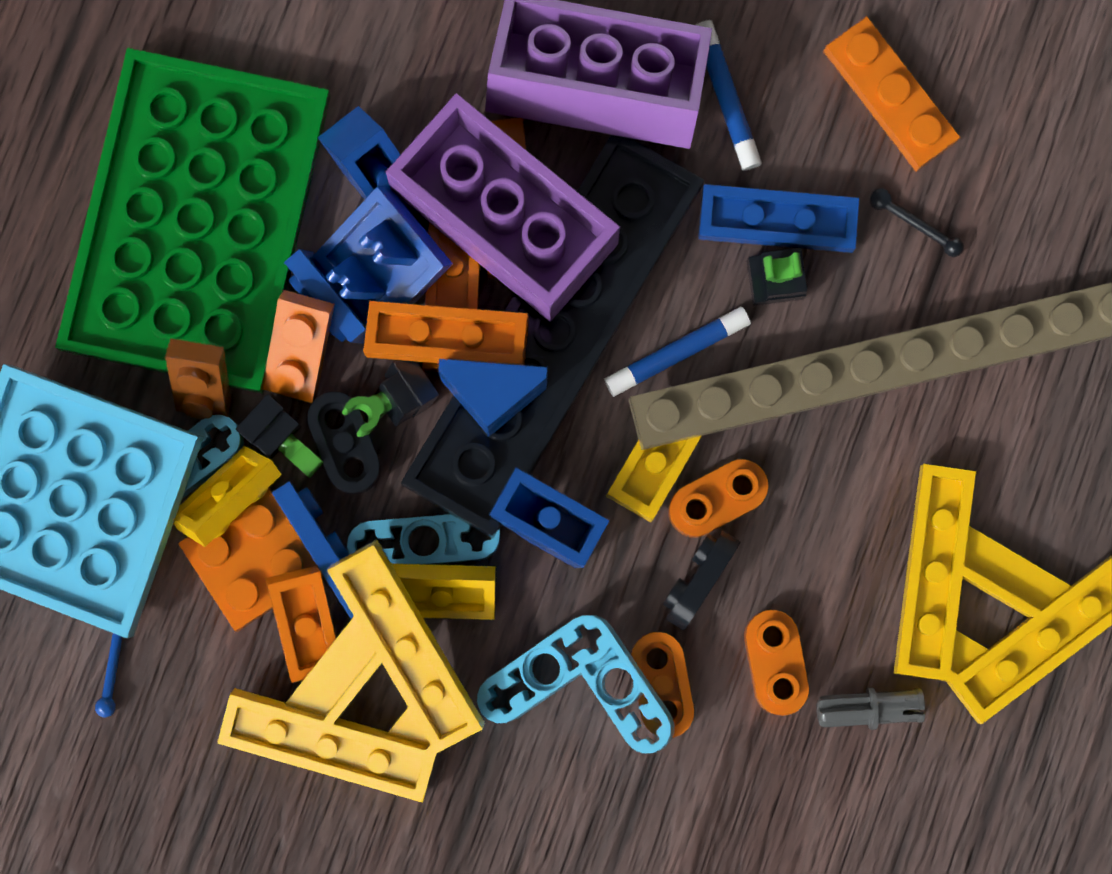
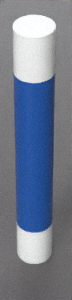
[696,20,762,171]
[604,306,751,397]

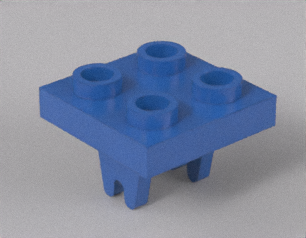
[313,185,453,321]

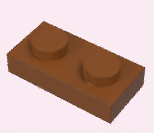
[165,339,232,419]

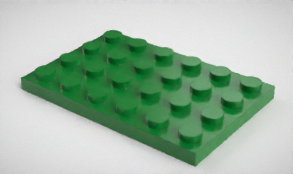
[55,48,331,394]

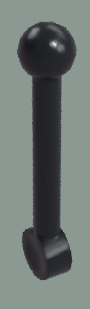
[870,188,964,257]

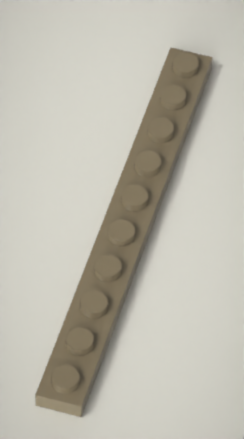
[628,282,1112,450]

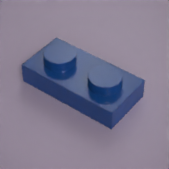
[284,249,367,344]

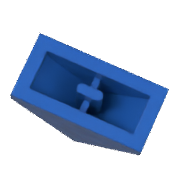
[438,359,547,436]

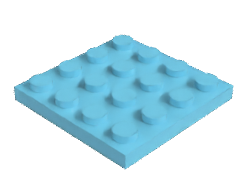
[0,364,203,638]

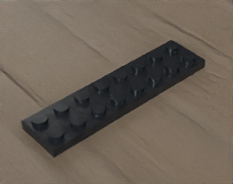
[401,135,704,539]

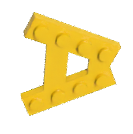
[894,464,1112,724]
[218,540,485,803]

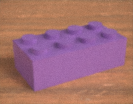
[485,0,712,149]
[386,93,620,322]

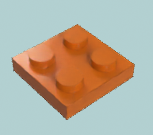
[178,487,323,632]

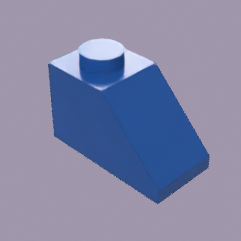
[318,106,419,217]
[489,468,610,568]

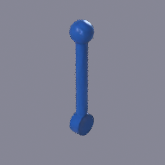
[95,633,123,718]

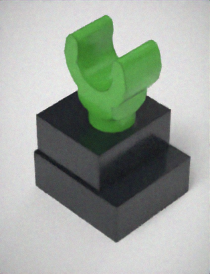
[747,248,807,306]
[342,360,439,437]
[236,394,323,478]

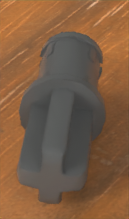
[816,687,925,730]

